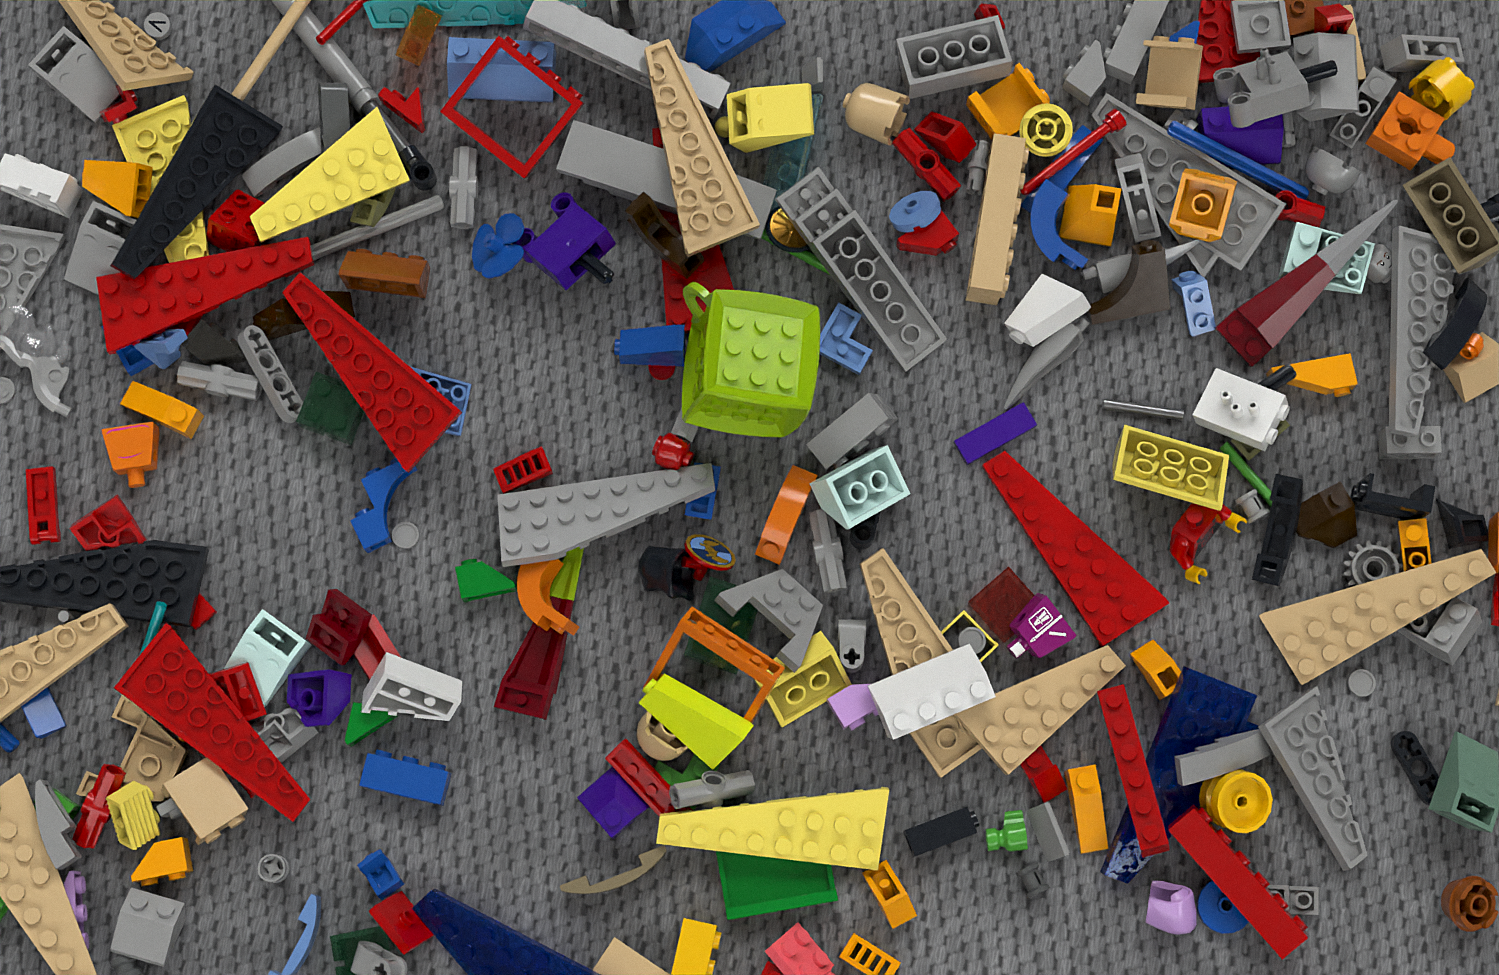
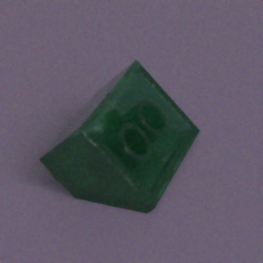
[684,576,758,675]

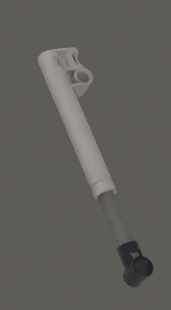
[271,0,437,191]

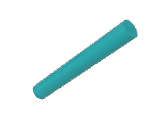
[139,601,167,656]

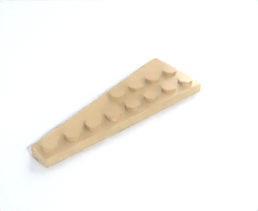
[644,39,760,257]
[0,603,129,722]

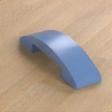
[268,894,321,975]

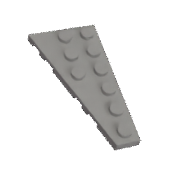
[0,224,66,349]
[1258,686,1368,871]

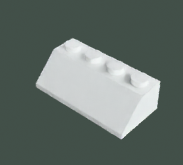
[868,644,996,740]

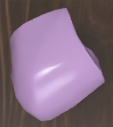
[1146,881,1196,935]

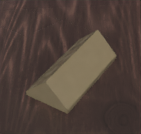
[1402,157,1499,274]

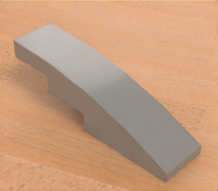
[1174,729,1270,786]

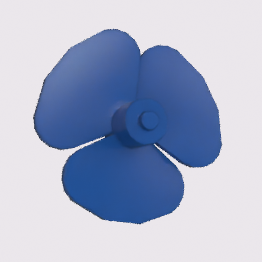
[472,213,524,279]

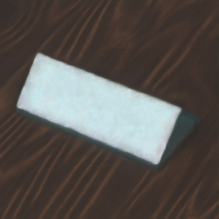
[763,94,823,201]

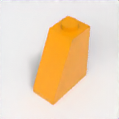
[82,160,153,218]

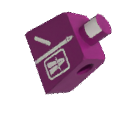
[1006,593,1077,659]

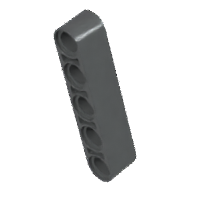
[318,83,354,212]

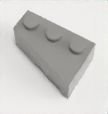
[806,393,898,470]

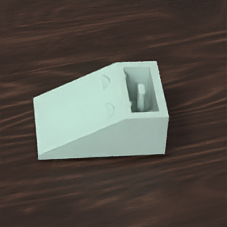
[1277,222,1375,294]
[224,609,311,707]

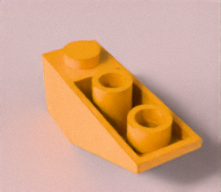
[1397,518,1431,572]

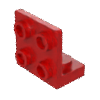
[206,189,265,252]

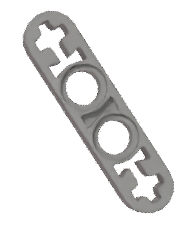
[238,325,305,423]

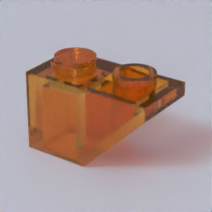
[395,5,442,66]

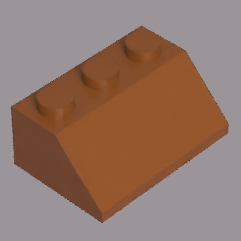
[339,249,430,298]

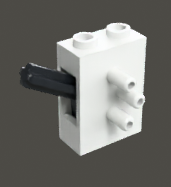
[1193,364,1297,451]

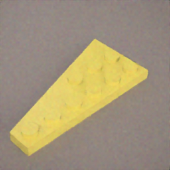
[250,107,409,242]

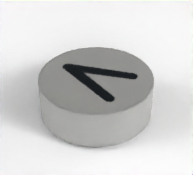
[144,12,172,40]

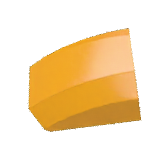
[1169,168,1237,242]

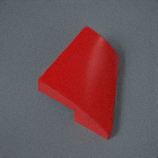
[70,494,146,551]

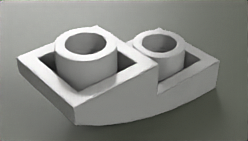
[1267,885,1320,916]

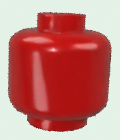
[652,433,694,470]

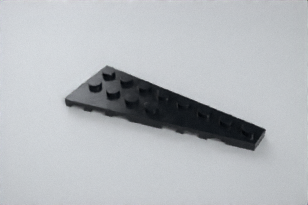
[110,85,283,280]

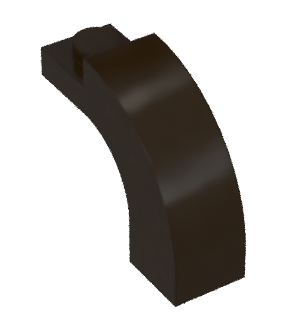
[625,192,705,279]

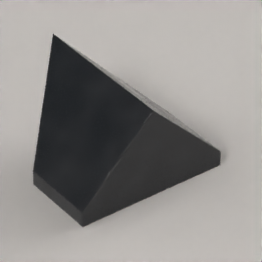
[1436,498,1489,549]

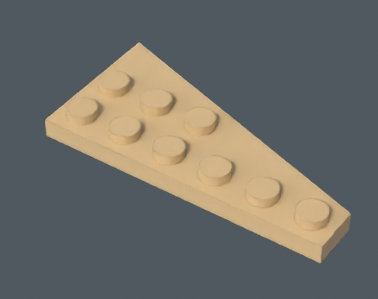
[58,0,194,91]
[954,645,1126,775]

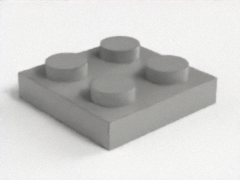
[1230,0,1291,54]

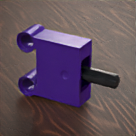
[512,192,616,291]

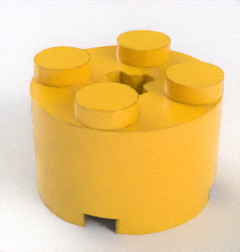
[1409,57,1475,121]

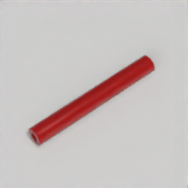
[316,0,369,45]

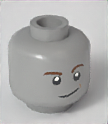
[1366,244,1392,284]

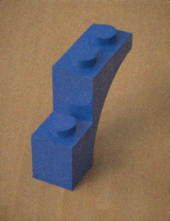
[350,458,418,553]

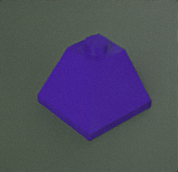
[577,767,650,839]

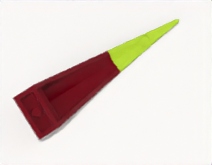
[494,547,584,720]

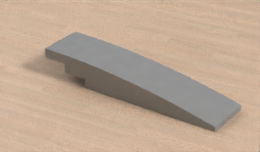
[556,120,777,240]
[775,167,947,372]

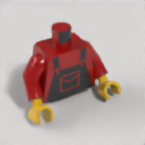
[1170,503,1247,584]

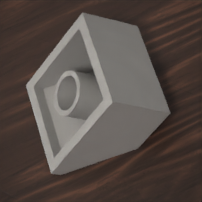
[110,888,186,967]

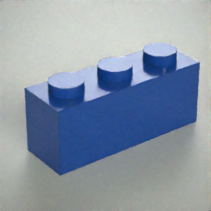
[359,750,452,806]

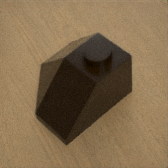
[1296,481,1357,548]

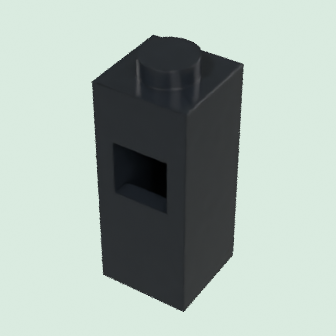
[903,807,979,857]

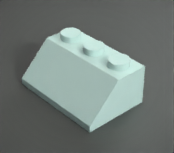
[809,445,910,529]

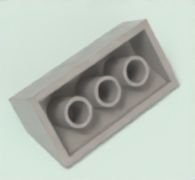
[896,15,1012,99]

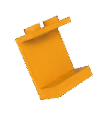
[966,63,1050,140]

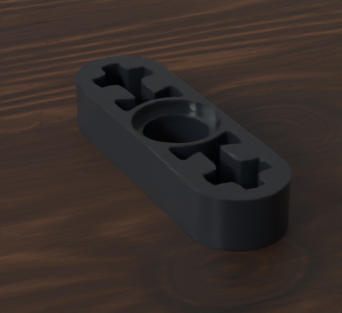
[1391,731,1439,805]

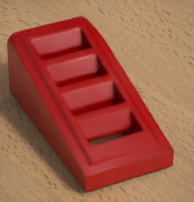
[493,446,553,494]

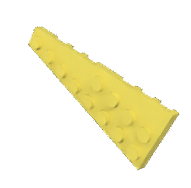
[112,95,209,263]
[656,787,889,870]

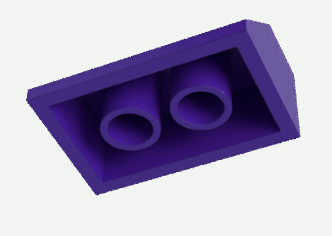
[1196,107,1284,167]

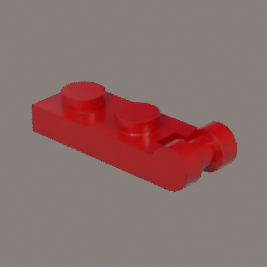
[26,466,61,545]

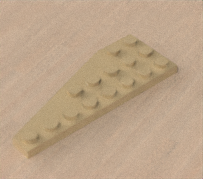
[859,548,982,778]

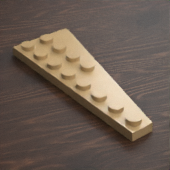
[1259,549,1496,685]
[0,773,97,975]

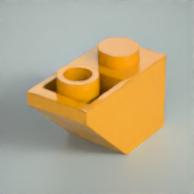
[1129,639,1188,700]
[131,837,193,887]

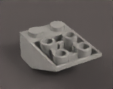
[28,26,120,123]
[64,201,136,295]
[1397,597,1482,666]

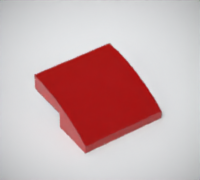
[210,662,267,721]

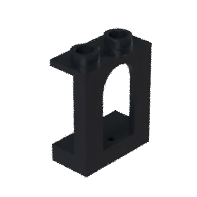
[1350,473,1435,520]

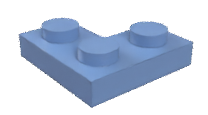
[819,302,873,376]

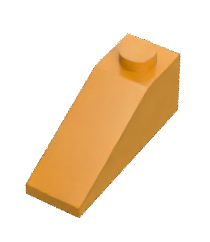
[1266,353,1358,397]
[120,381,204,439]
[1064,765,1108,854]

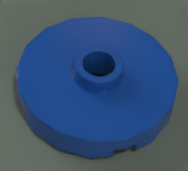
[1196,880,1249,934]

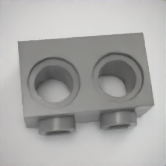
[1378,426,1442,459]

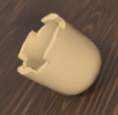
[843,83,910,146]

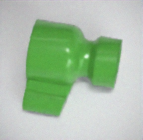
[985,810,1028,852]

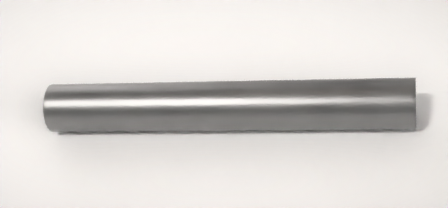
[1102,398,1184,421]

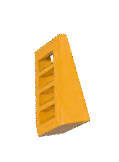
[839,933,901,975]

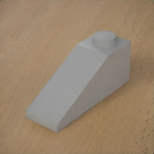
[1380,34,1464,72]
[1114,152,1161,243]

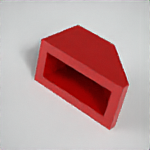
[914,111,977,163]
[896,210,959,256]

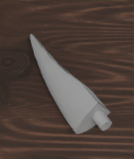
[1082,239,1199,294]
[1004,317,1089,411]

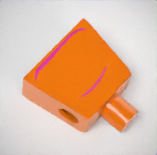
[102,422,159,488]

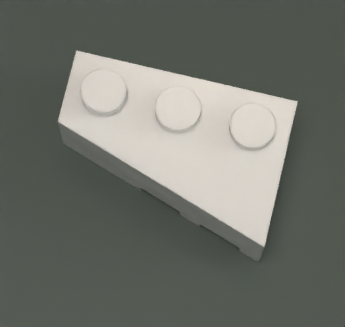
[0,153,83,219]
[361,652,462,721]

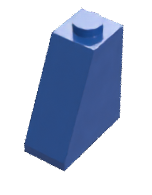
[614,324,686,367]

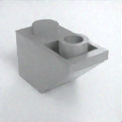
[1062,40,1106,106]

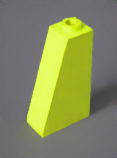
[639,673,754,770]

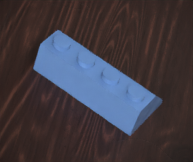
[447,37,556,103]

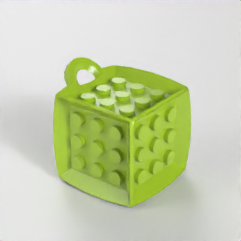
[682,282,820,437]

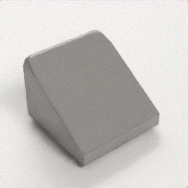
[802,57,823,91]

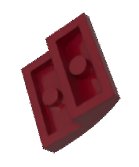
[306,589,372,665]

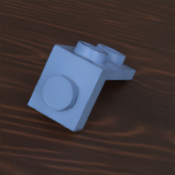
[1171,271,1216,336]

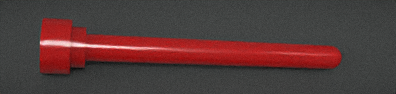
[1020,109,1127,195]

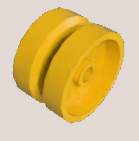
[1199,769,1273,833]

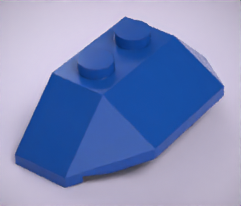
[685,0,786,73]

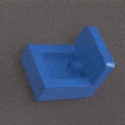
[357,849,404,900]

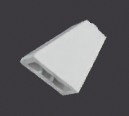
[1004,274,1091,347]

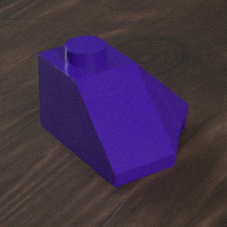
[287,669,352,727]

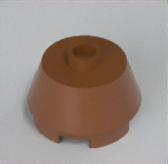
[1441,876,1498,932]

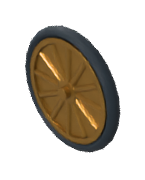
[765,206,810,253]

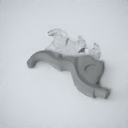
[0,306,72,418]

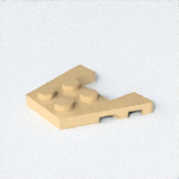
[76,695,188,802]

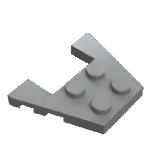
[714,569,823,673]

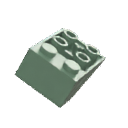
[1429,731,1499,833]

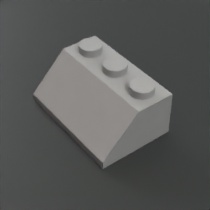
[1293,32,1359,121]

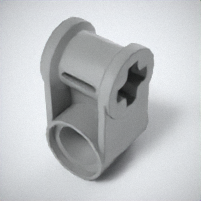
[838,619,866,673]
[351,941,407,975]

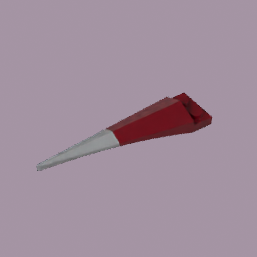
[1214,200,1398,367]

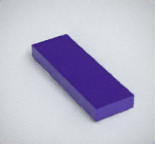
[953,402,1037,465]

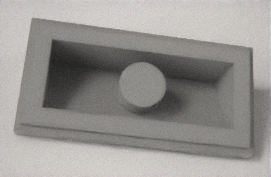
[1027,802,1070,862]

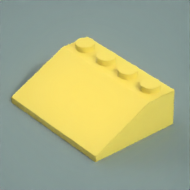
[1112,425,1229,511]

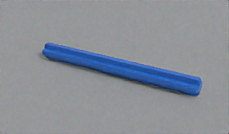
[1167,121,1309,200]

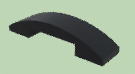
[1422,277,1487,370]
[1252,474,1303,586]

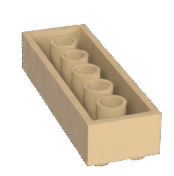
[966,133,1029,305]

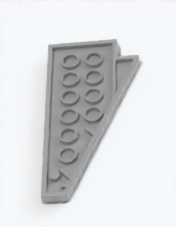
[1092,93,1286,278]

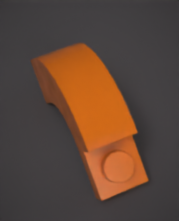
[755,465,818,565]
[517,559,579,636]

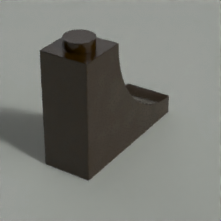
[1085,240,1170,325]

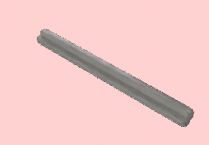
[311,195,444,260]

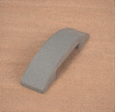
[241,127,321,198]

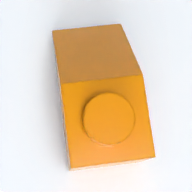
[862,860,917,929]

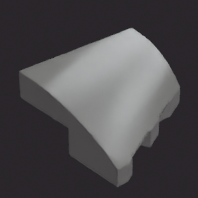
[251,707,318,763]

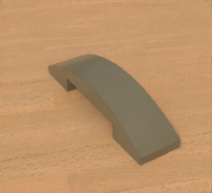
[560,845,667,894]

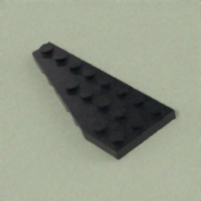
[0,540,209,627]

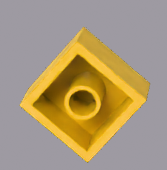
[671,918,722,975]

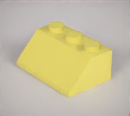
[753,631,852,727]

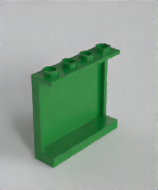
[716,796,838,920]

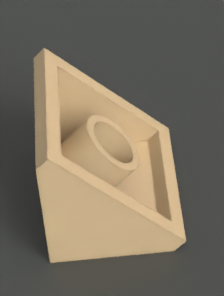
[1443,332,1499,403]

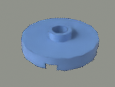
[889,191,941,232]

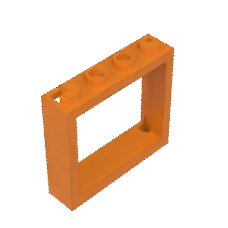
[643,606,785,723]

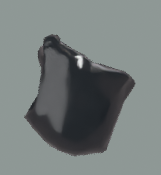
[638,546,694,602]

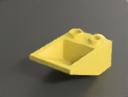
[715,83,814,153]

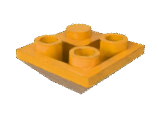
[1059,184,1121,247]

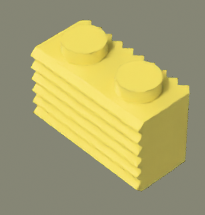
[105,781,160,850]

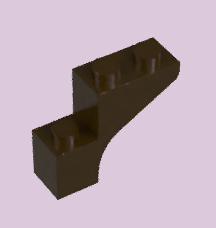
[253,291,355,341]

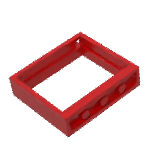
[440,35,585,179]

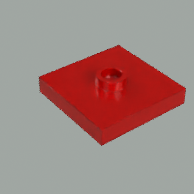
[369,891,436,955]

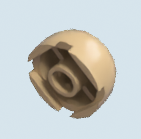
[636,711,688,761]

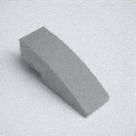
[35,779,82,870]

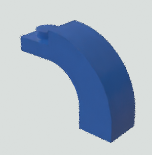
[1030,179,1089,270]

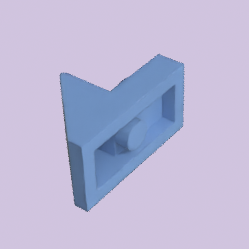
[134,329,188,369]

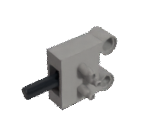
[1213,48,1338,128]

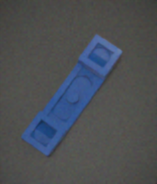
[1021,125,1104,213]

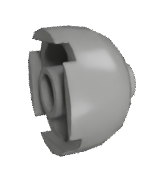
[1305,147,1361,196]

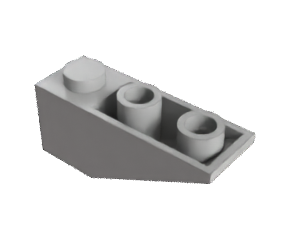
[1330,65,1397,149]

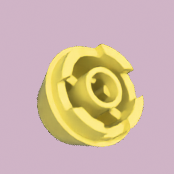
[1019,103,1073,157]

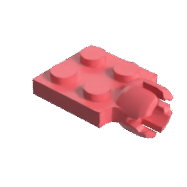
[765,922,835,975]

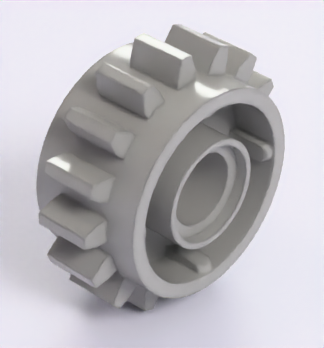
[1341,540,1403,588]

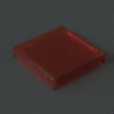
[968,567,1035,644]

